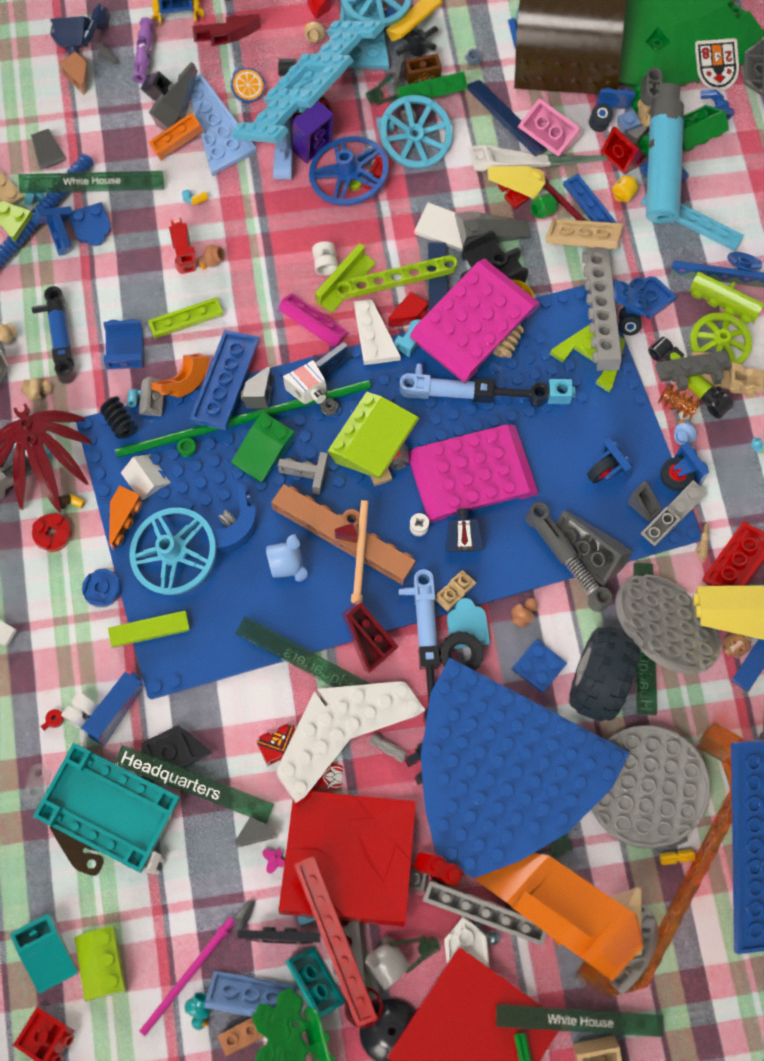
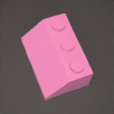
[518,98,582,157]

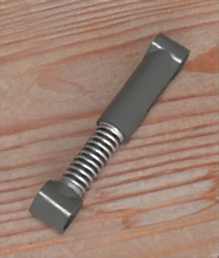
[525,502,613,612]

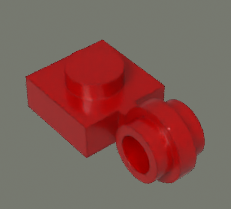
[497,184,529,210]

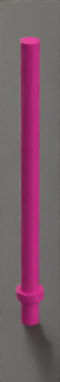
[139,917,236,1036]

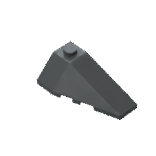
[556,510,633,586]

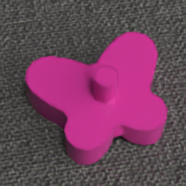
[262,849,284,874]

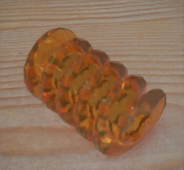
[657,384,700,421]

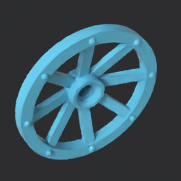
[341,0,411,27]
[379,95,452,169]

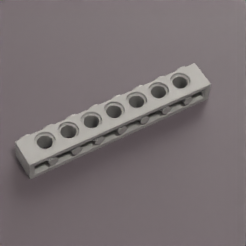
[582,246,621,371]

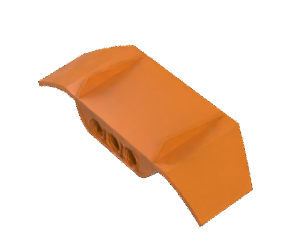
[474,853,643,982]

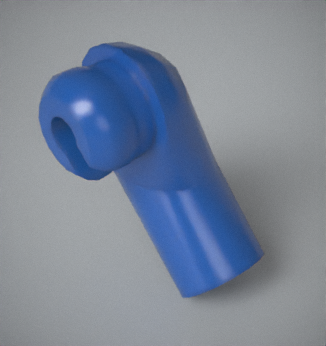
[700,89,725,106]

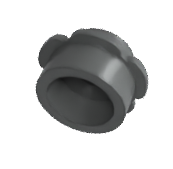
[320,398,338,416]

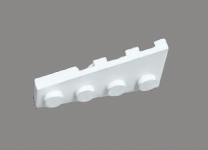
[354,299,400,365]

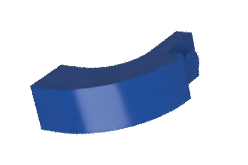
[213,489,257,555]

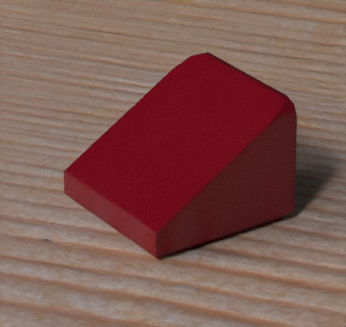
[334,524,358,543]

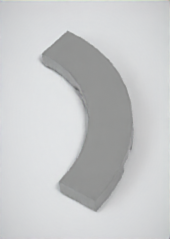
[609,904,659,995]

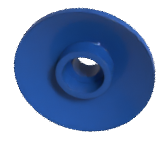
[727,252,763,271]

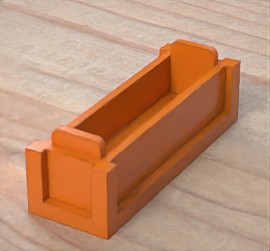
[148,113,204,161]

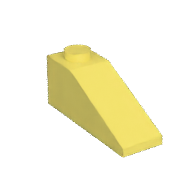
[488,166,545,199]

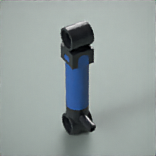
[32,286,76,384]

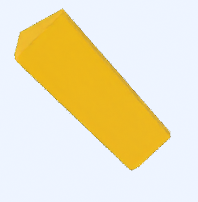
[386,0,442,41]

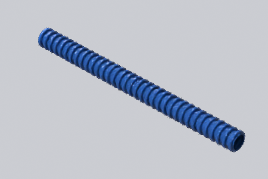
[0,153,94,269]

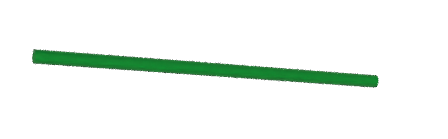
[115,380,371,458]

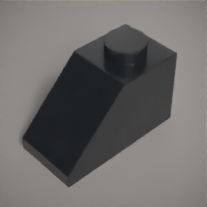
[140,71,173,101]

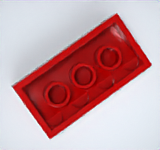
[702,521,764,586]

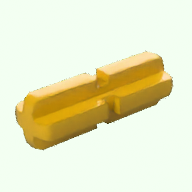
[659,849,695,866]

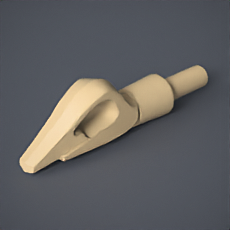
[695,523,710,562]

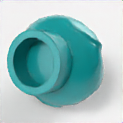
[184,992,211,1030]

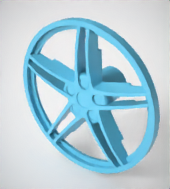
[130,508,217,595]

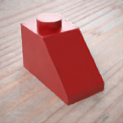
[388,291,428,327]

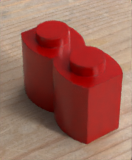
[413,852,463,886]

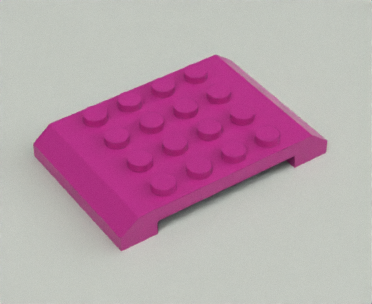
[410,259,540,384]
[409,424,538,523]

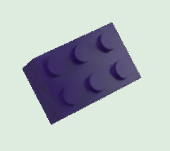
[292,101,334,164]

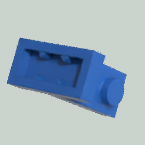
[32,206,73,256]

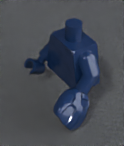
[50,3,111,55]

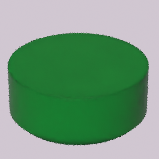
[177,438,197,458]

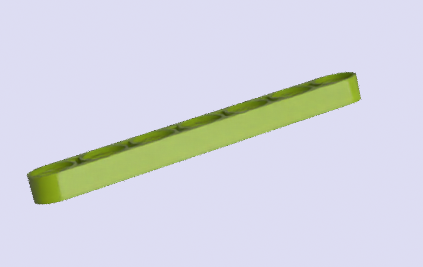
[336,255,457,299]

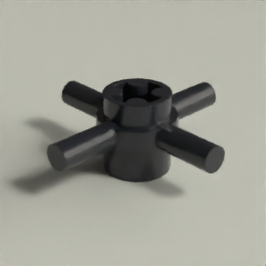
[396,25,438,56]

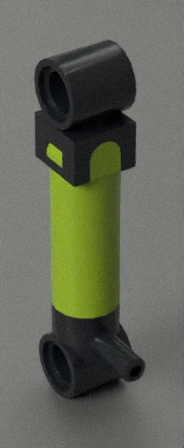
[648,337,733,419]

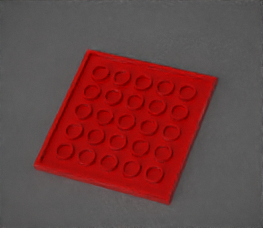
[387,947,563,1061]

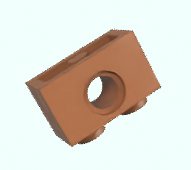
[217,1018,265,1057]

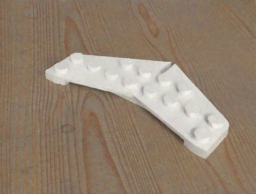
[276,681,425,803]

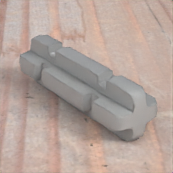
[369,734,407,762]

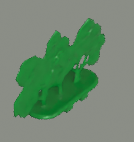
[252,988,335,1061]

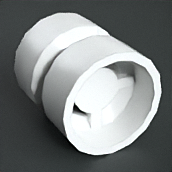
[312,242,338,276]
[61,692,98,730]

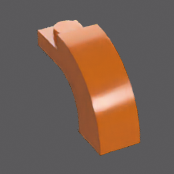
[152,353,209,397]

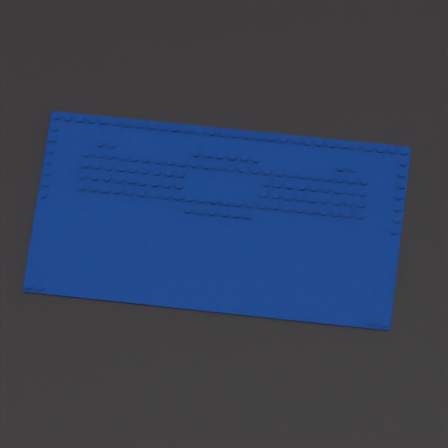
[76,285,702,700]

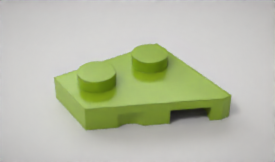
[0,201,33,241]

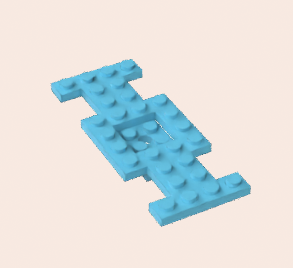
[231,20,385,144]

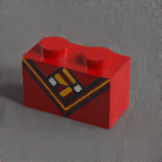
[256,724,296,767]

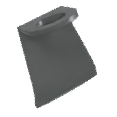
[31,128,66,169]

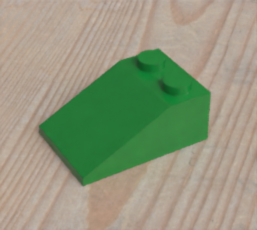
[231,412,295,483]

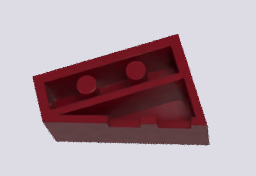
[342,601,399,673]

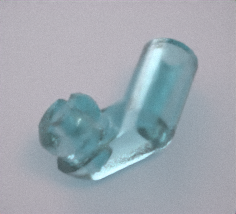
[473,922,501,946]

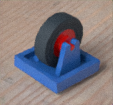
[587,438,633,484]
[660,442,709,491]

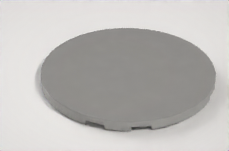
[615,574,721,674]
[591,725,710,849]

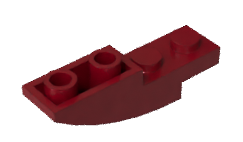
[192,14,261,46]

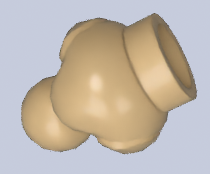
[304,21,326,43]
[0,323,17,345]
[21,378,53,401]

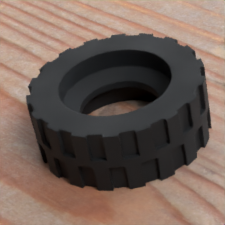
[439,631,484,671]

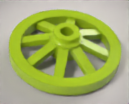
[689,313,752,371]

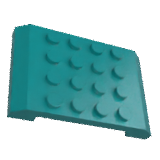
[32,743,181,873]

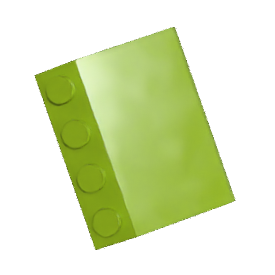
[328,392,419,479]

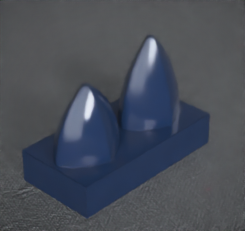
[313,342,352,379]

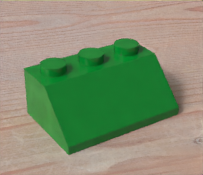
[682,105,729,151]

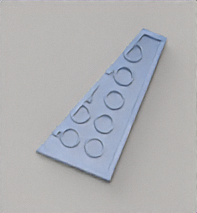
[191,74,257,176]

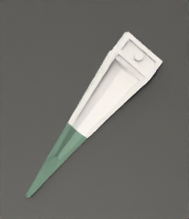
[469,145,608,171]

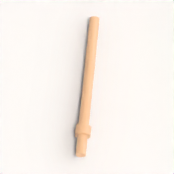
[351,500,369,603]

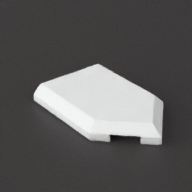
[445,916,489,968]

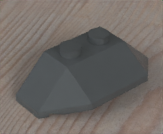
[743,36,764,96]

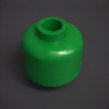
[530,194,558,219]

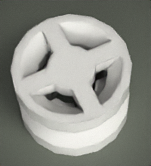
[410,513,429,536]

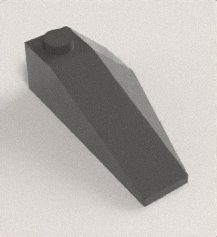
[148,62,198,131]
[455,211,531,247]

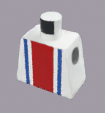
[283,361,327,404]

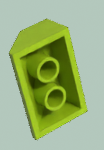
[74,926,127,1002]

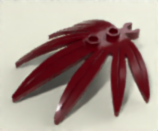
[0,404,92,513]

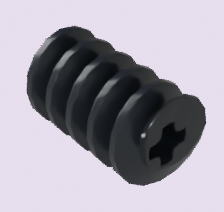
[100,396,138,439]

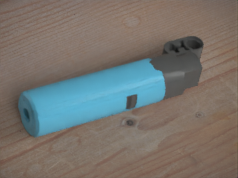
[641,67,684,224]

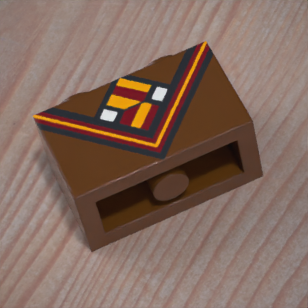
[404,54,442,84]

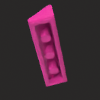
[279,293,349,346]

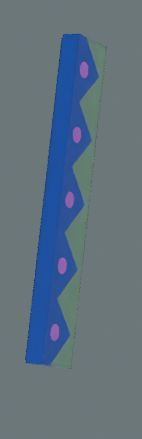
[669,261,764,288]

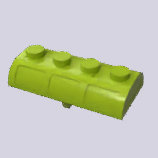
[689,271,764,324]

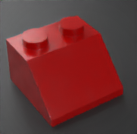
[601,126,644,175]

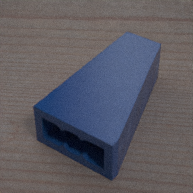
[81,672,144,747]

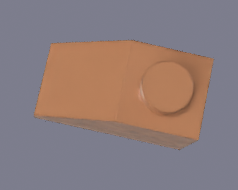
[59,51,89,95]

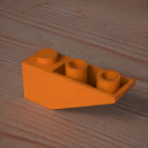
[109,485,143,550]

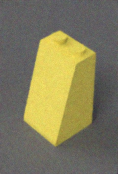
[693,586,764,640]

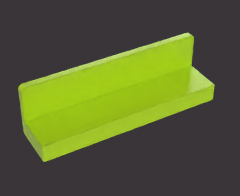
[315,243,376,313]

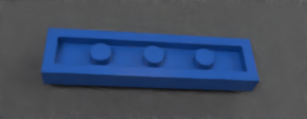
[563,174,617,223]

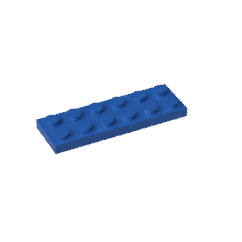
[189,330,260,430]

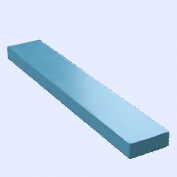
[641,193,744,251]

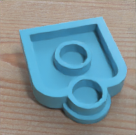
[447,598,490,649]

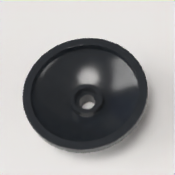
[359,998,416,1061]

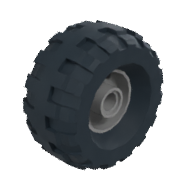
[569,627,641,721]

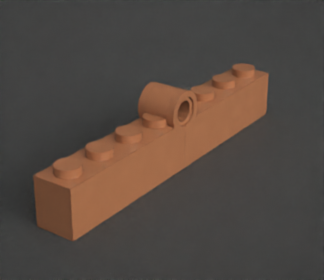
[271,484,415,585]

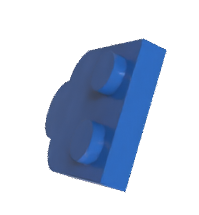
[69,202,111,246]
[629,276,677,320]

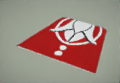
[311,763,343,792]

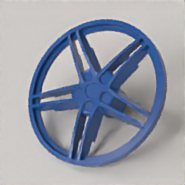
[309,136,389,206]

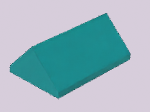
[285,947,345,1019]

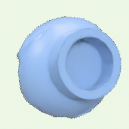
[674,420,697,445]

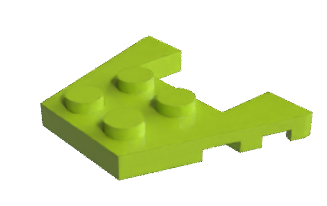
[550,324,626,393]

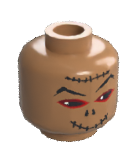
[722,632,752,658]

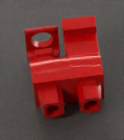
[169,217,196,274]

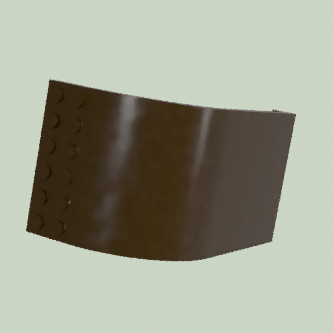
[514,0,626,94]

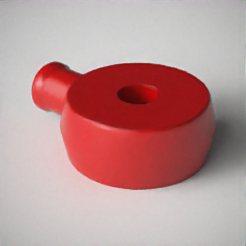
[40,709,64,731]

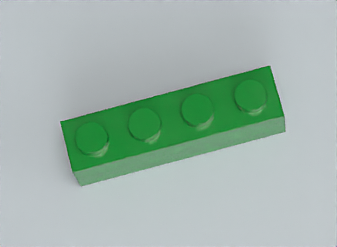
[394,71,468,100]

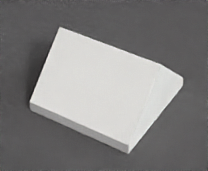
[121,454,171,501]

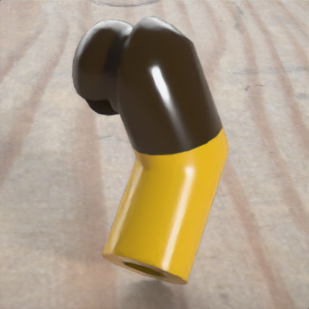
[59,494,86,509]

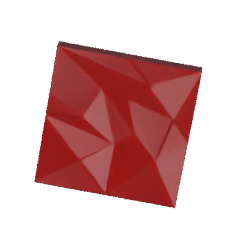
[278,791,416,927]

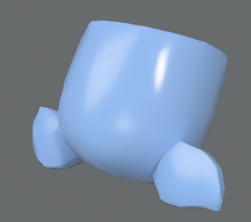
[266,534,308,582]

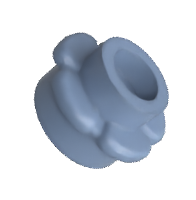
[465,49,482,65]

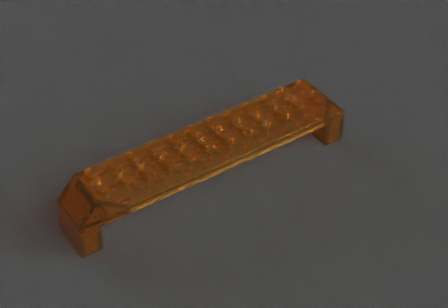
[574,722,747,998]

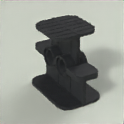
[460,231,528,283]

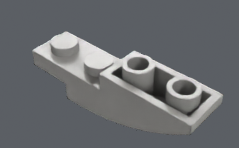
[640,480,707,547]

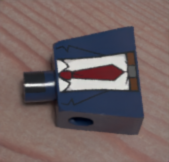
[445,508,484,553]

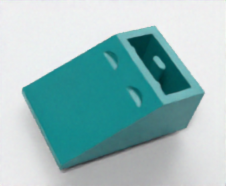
[9,913,78,994]

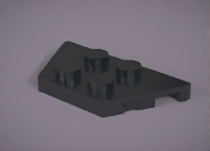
[140,725,213,783]
[238,927,321,945]

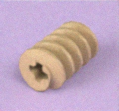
[492,323,524,358]

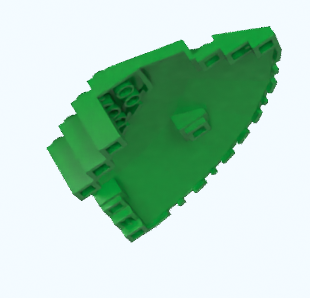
[618,0,764,88]

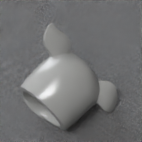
[364,936,410,991]

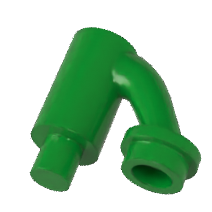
[631,85,641,113]

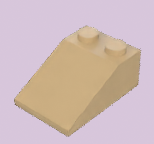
[572,1035,622,1061]

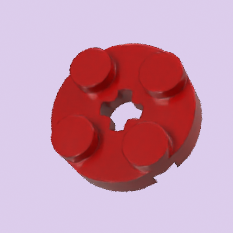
[32,513,72,552]

